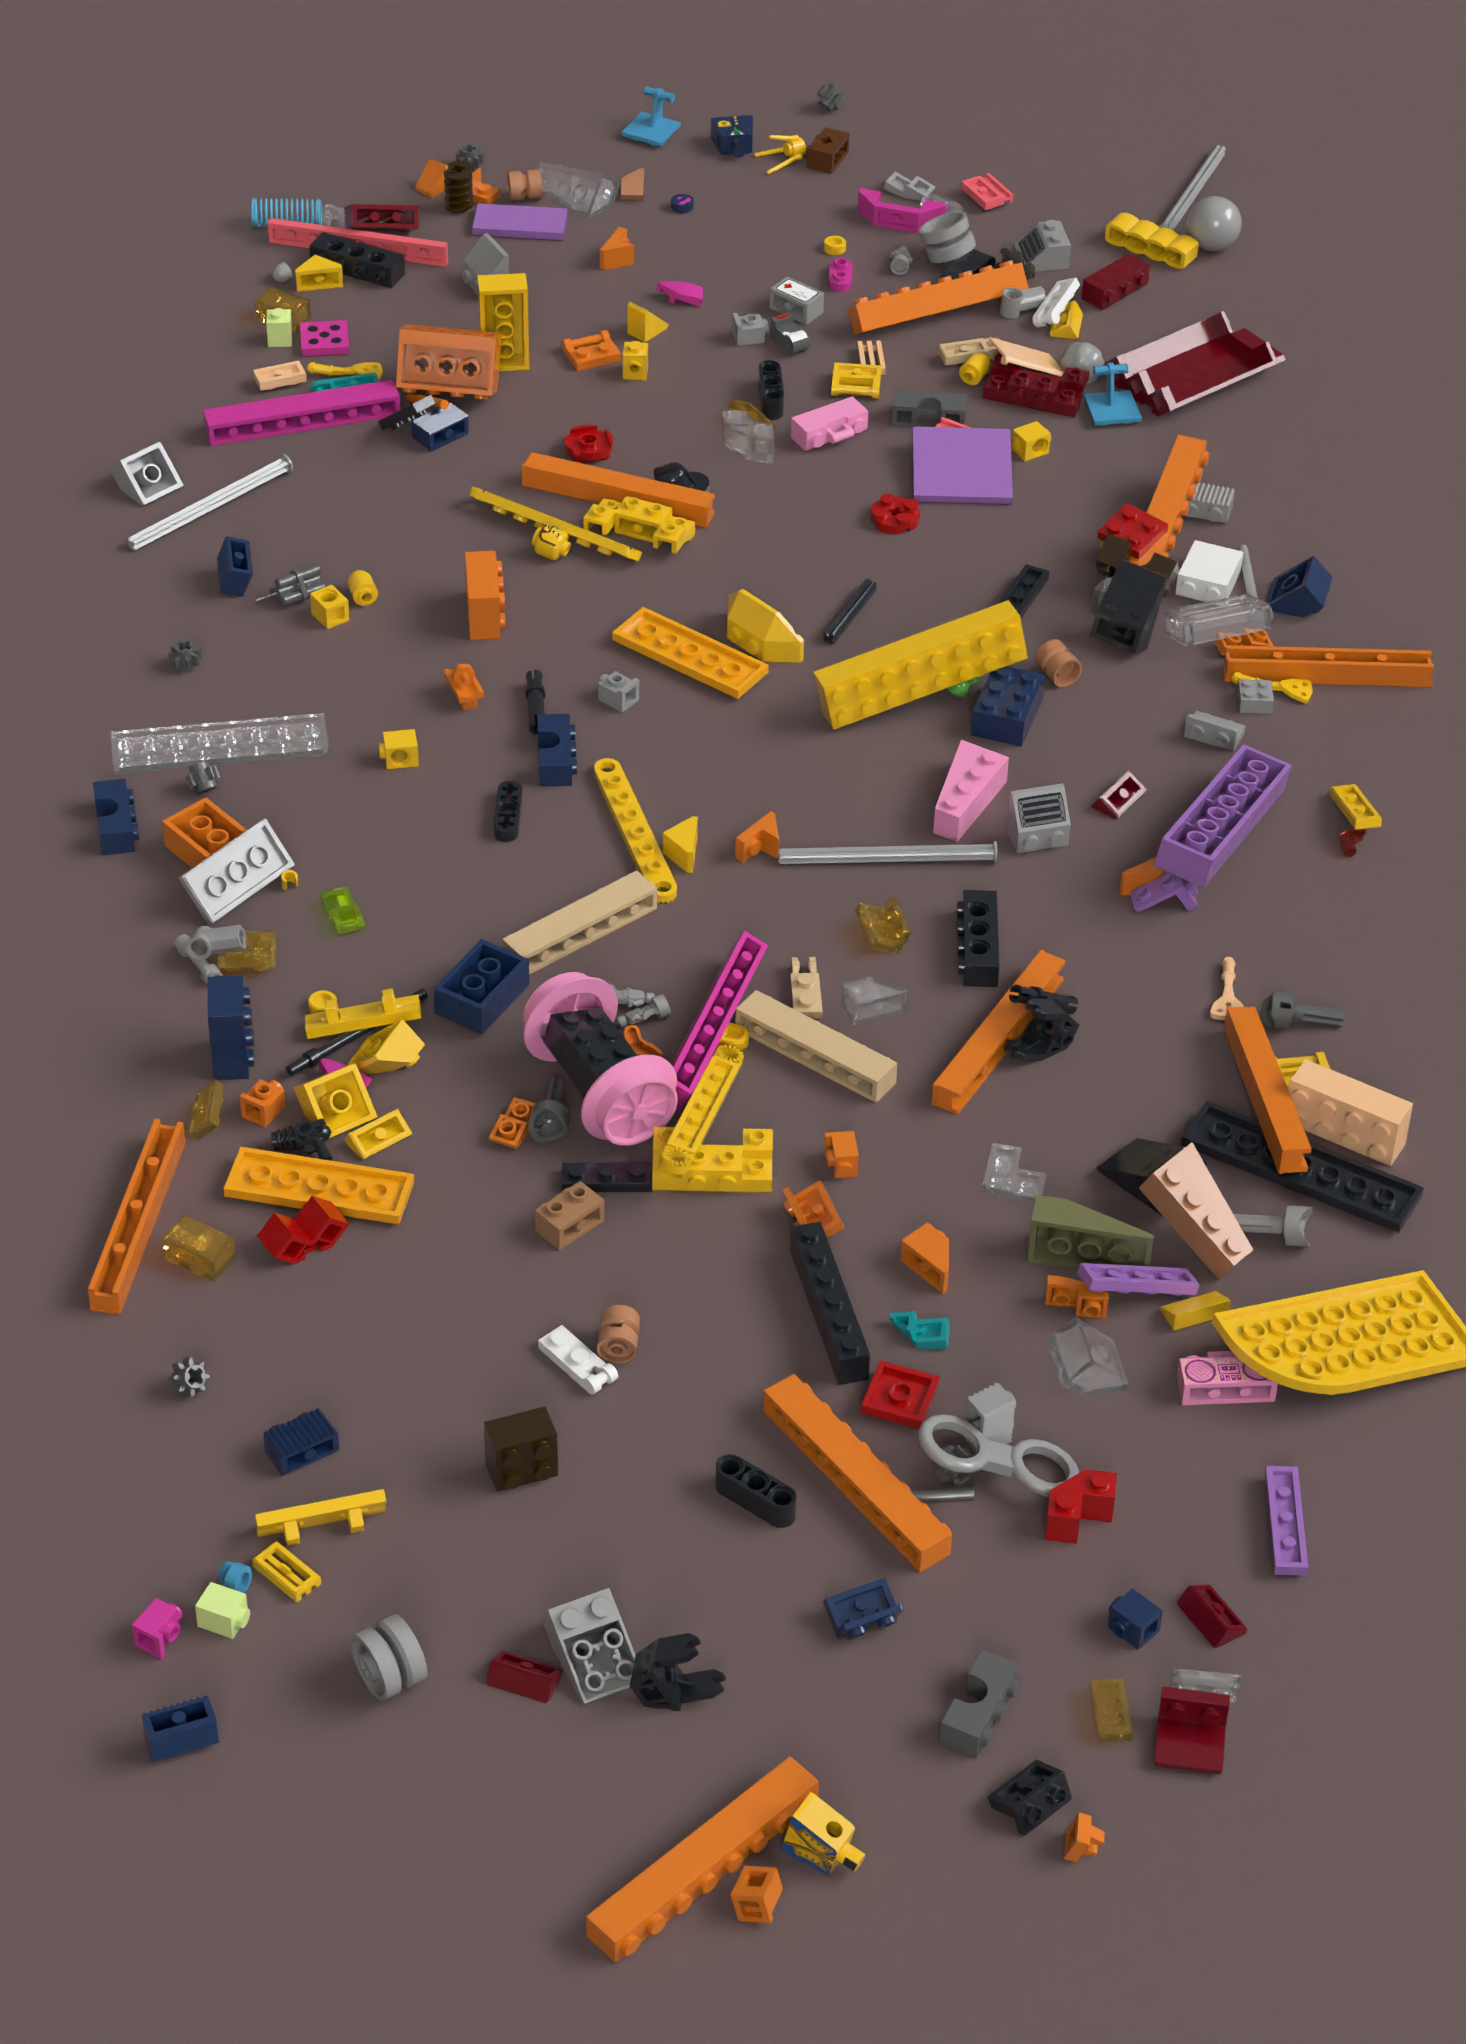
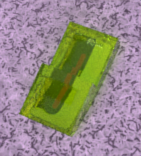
[320,886,366,935]

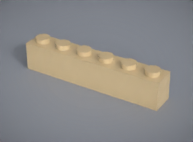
[502,870,657,975]
[735,990,897,1103]

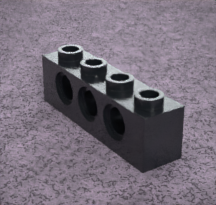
[309,232,405,288]
[957,890,1000,987]

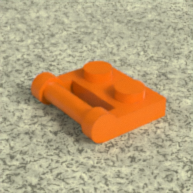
[561,330,621,371]

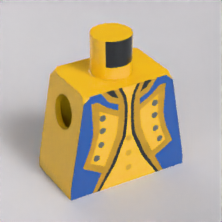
[781,1792,866,1874]

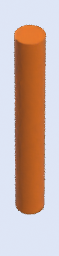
[406,393,449,410]

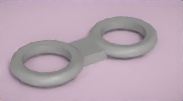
[918,1414,1079,1497]

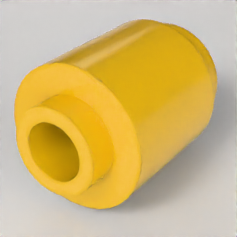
[959,352,991,385]
[348,570,378,606]

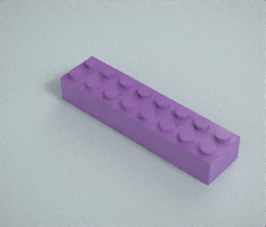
[1154,744,1292,888]

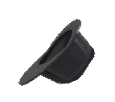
[654,462,709,491]

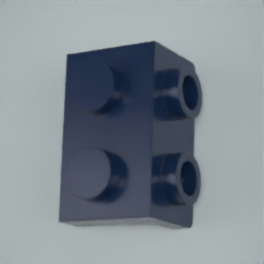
[823,1578,904,1640]

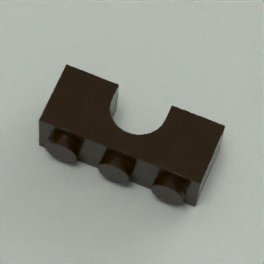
[1095,533,1179,598]

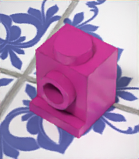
[132,1598,183,1660]

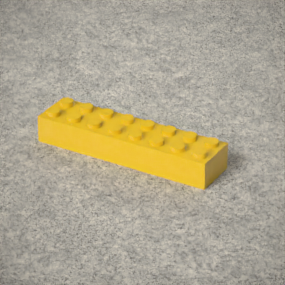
[813,600,1028,730]

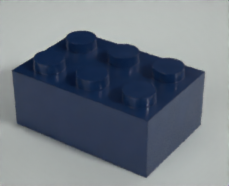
[971,666,1045,747]
[433,939,530,1034]
[208,975,254,1080]

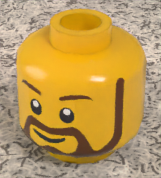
[532,524,571,561]

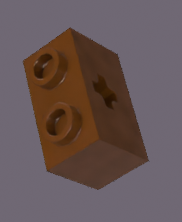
[805,127,850,174]

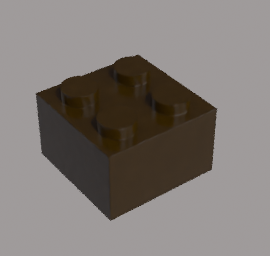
[484,1406,558,1492]

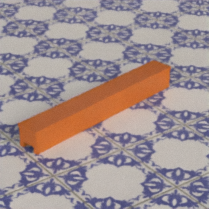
[522,452,715,528]
[1222,645,1434,687]
[931,949,1066,1115]
[1223,1006,1312,1174]
[88,1118,186,1315]

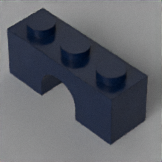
[537,714,577,787]
[93,779,139,856]

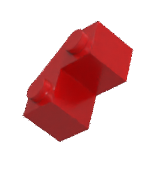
[257,1196,350,1264]
[1045,1469,1117,1544]

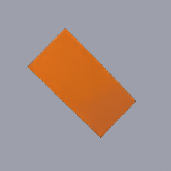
[1213,627,1273,656]
[489,1097,536,1149]
[1045,1275,1109,1319]

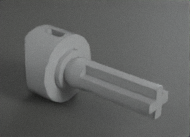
[1233,1206,1313,1247]

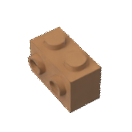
[535,1181,605,1251]

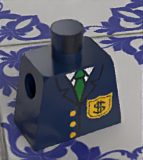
[711,115,753,158]

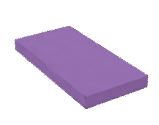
[472,203,568,240]

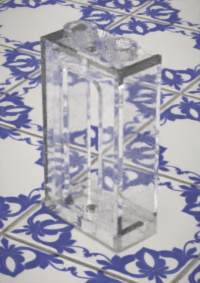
[1163,594,1273,646]

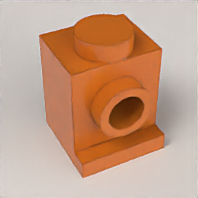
[240,1079,286,1128]
[824,1131,859,1179]
[731,1866,783,1924]

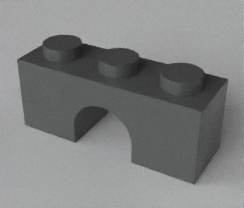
[892,389,967,427]
[939,1649,1021,1758]

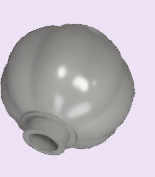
[1060,342,1105,383]

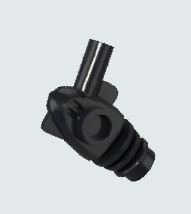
[271,1119,333,1161]

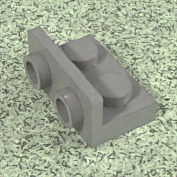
[1184,711,1246,752]

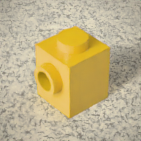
[623,341,648,381]

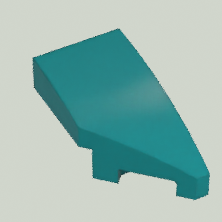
[889,1311,950,1349]

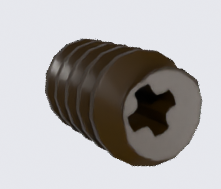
[444,161,473,212]

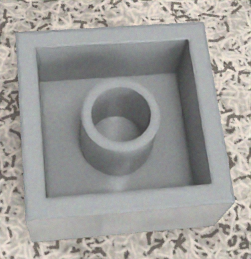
[1237,679,1274,714]

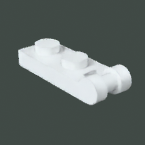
[1033,277,1080,328]
[538,1325,619,1395]

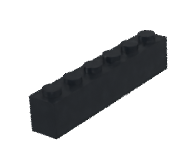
[790,1221,870,1385]

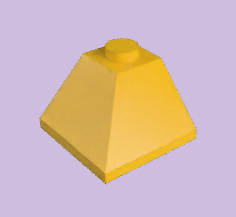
[347,1019,425,1075]
[293,1063,378,1138]

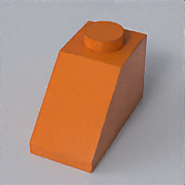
[900,1222,949,1294]

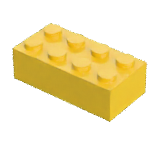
[477,273,529,371]

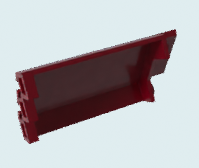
[1104,311,1286,417]

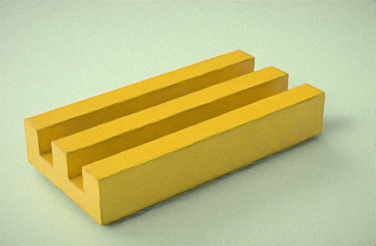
[252,1541,321,1603]

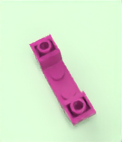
[858,188,947,233]

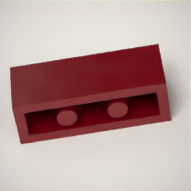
[344,204,419,232]
[1081,253,1150,310]

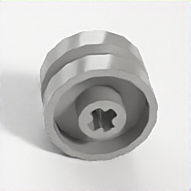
[919,211,976,263]
[349,1613,428,1701]

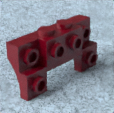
[983,353,1090,418]

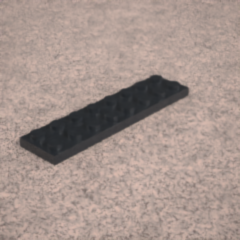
[1181,1101,1424,1233]

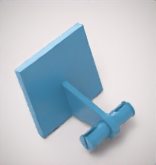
[621,86,681,147]
[1083,362,1142,426]

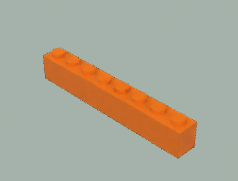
[847,260,1029,335]
[1129,434,1210,566]
[763,1374,952,1572]
[586,1756,819,1963]

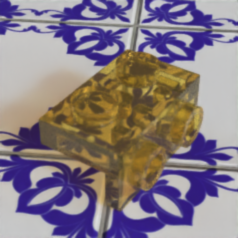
[855,896,911,953]
[218,930,277,972]

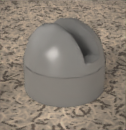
[273,262,293,282]

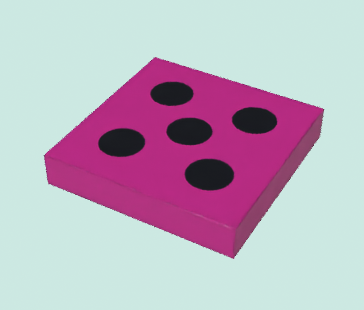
[300,320,350,356]

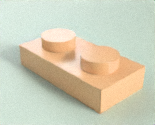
[253,361,307,391]

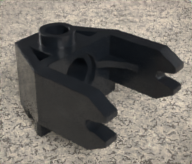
[1004,995,1080,1061]
[629,1633,726,1711]

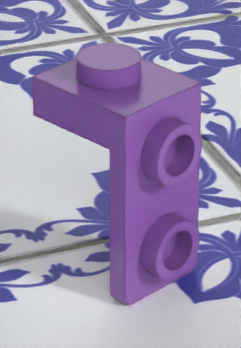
[1130,873,1199,913]

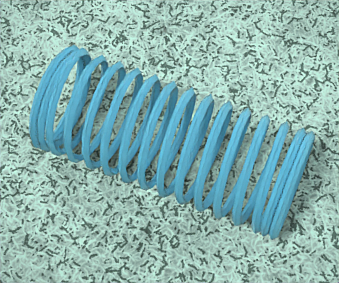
[251,198,322,228]

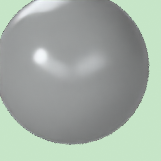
[1187,196,1242,251]

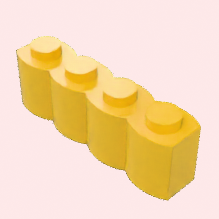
[1105,213,1199,269]

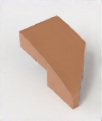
[621,168,645,201]

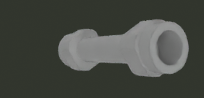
[174,934,223,984]

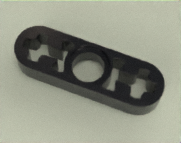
[494,781,522,842]

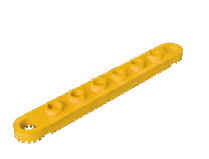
[468,486,642,562]
[594,758,677,904]
[659,1044,744,1175]

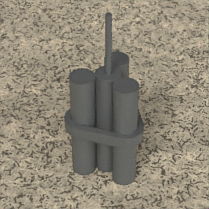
[254,565,325,606]

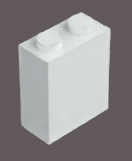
[1176,540,1243,606]

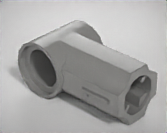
[999,286,1046,319]
[186,925,246,961]

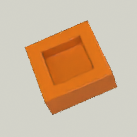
[1064,1812,1105,1863]

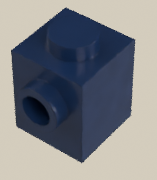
[1108,1588,1163,1650]

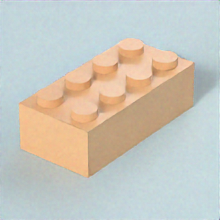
[1289,1059,1413,1166]

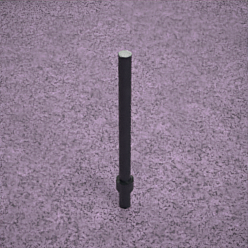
[286,988,428,1076]

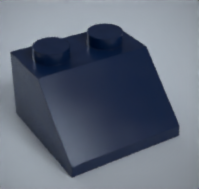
[1265,556,1332,618]

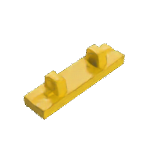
[305,988,421,1039]
[255,1489,386,1546]

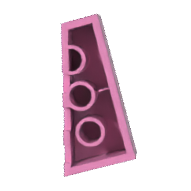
[933,740,1009,842]

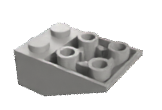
[541,1588,636,1705]

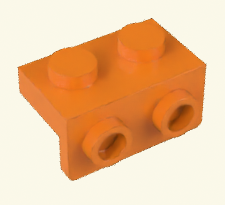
[783,1180,845,1238]

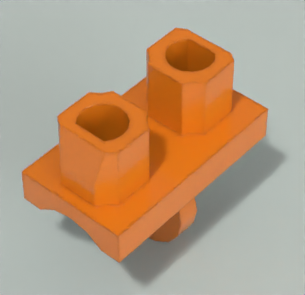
[443,664,484,711]

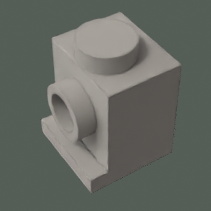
[732,313,769,346]
[598,671,639,713]

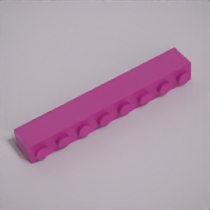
[203,380,400,446]
[671,930,768,1114]

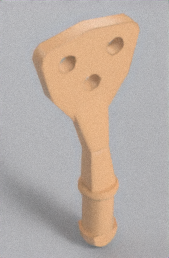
[1210,957,1244,1020]

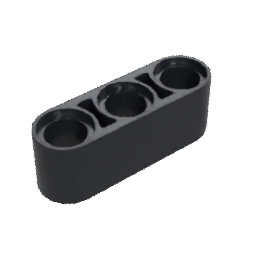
[940,249,996,280]
[758,360,784,420]
[715,1454,797,1528]

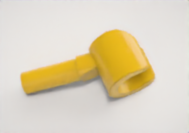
[281,870,298,890]

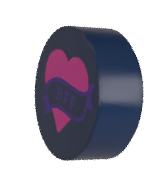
[671,194,694,213]

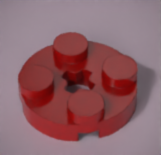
[564,425,613,464]
[870,494,920,534]

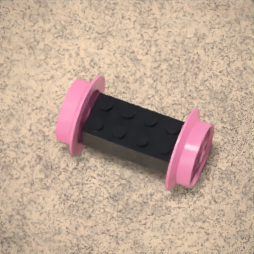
[523,972,678,1146]

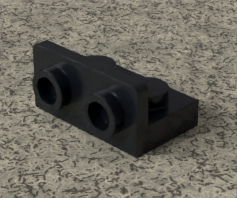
[988,1759,1072,1836]

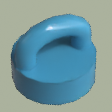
[218,1561,252,1593]

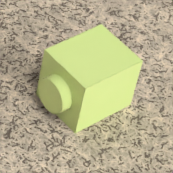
[266,308,292,347]
[195,1582,250,1639]

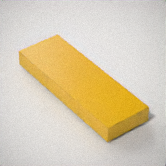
[1330,784,1382,830]

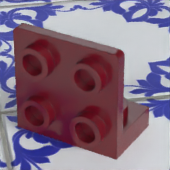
[1154,1686,1230,1775]

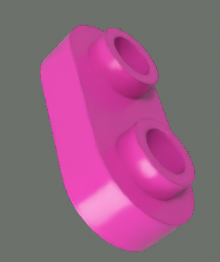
[829,258,853,292]

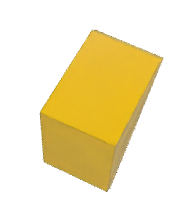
[295,255,343,292]
[627,302,669,342]
[662,816,698,873]

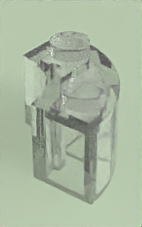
[722,410,774,463]

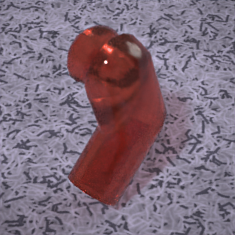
[1340,827,1367,857]

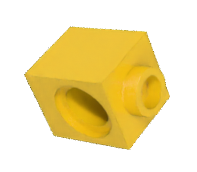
[1011,421,1051,462]
[310,585,349,629]
[379,729,419,769]

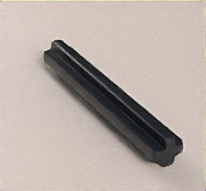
[823,579,877,644]

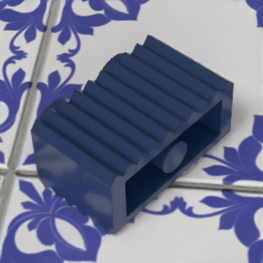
[412,402,469,452]
[217,536,253,597]
[263,1408,339,1476]
[142,1695,219,1762]

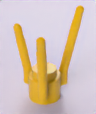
[754,135,806,175]

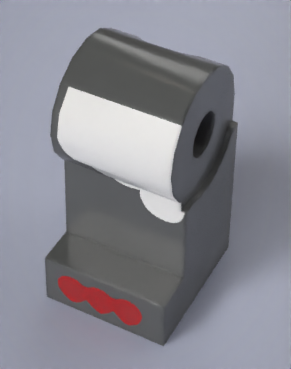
[770,312,810,355]

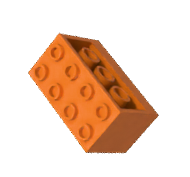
[396,324,502,399]

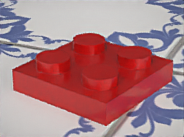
[1097,503,1168,560]
[861,1360,940,1429]

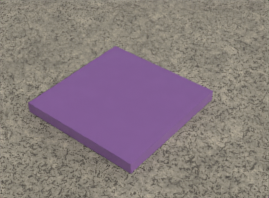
[912,427,1013,504]

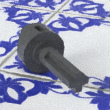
[1261,990,1345,1030]
[528,1076,570,1143]

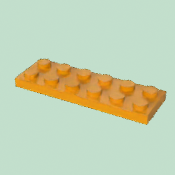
[612,607,769,699]
[224,1147,415,1225]

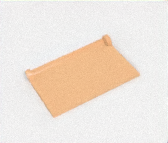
[988,337,1064,377]

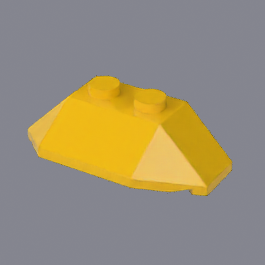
[727,589,804,663]

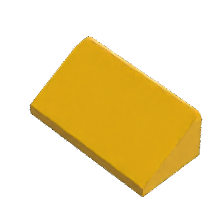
[1050,300,1083,339]
[344,1109,412,1160]
[1160,1291,1231,1331]

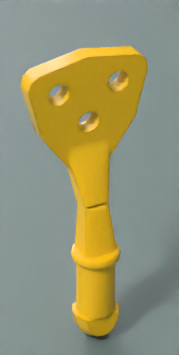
[307,362,383,382]
[1231,672,1313,704]

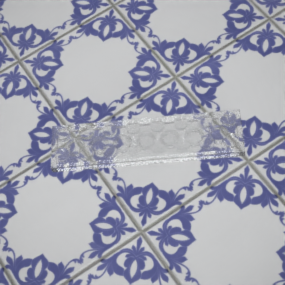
[110,713,329,774]

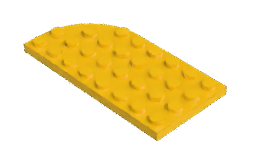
[1211,1270,1466,1395]

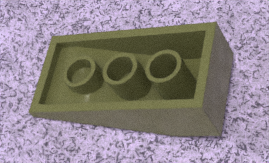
[1027,1194,1154,1270]

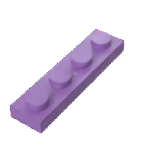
[1077,1263,1200,1296]
[1264,1466,1308,1576]

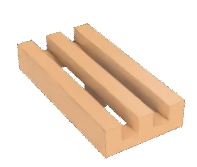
[857,341,886,375]

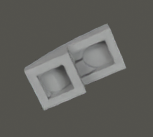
[883,171,936,201]

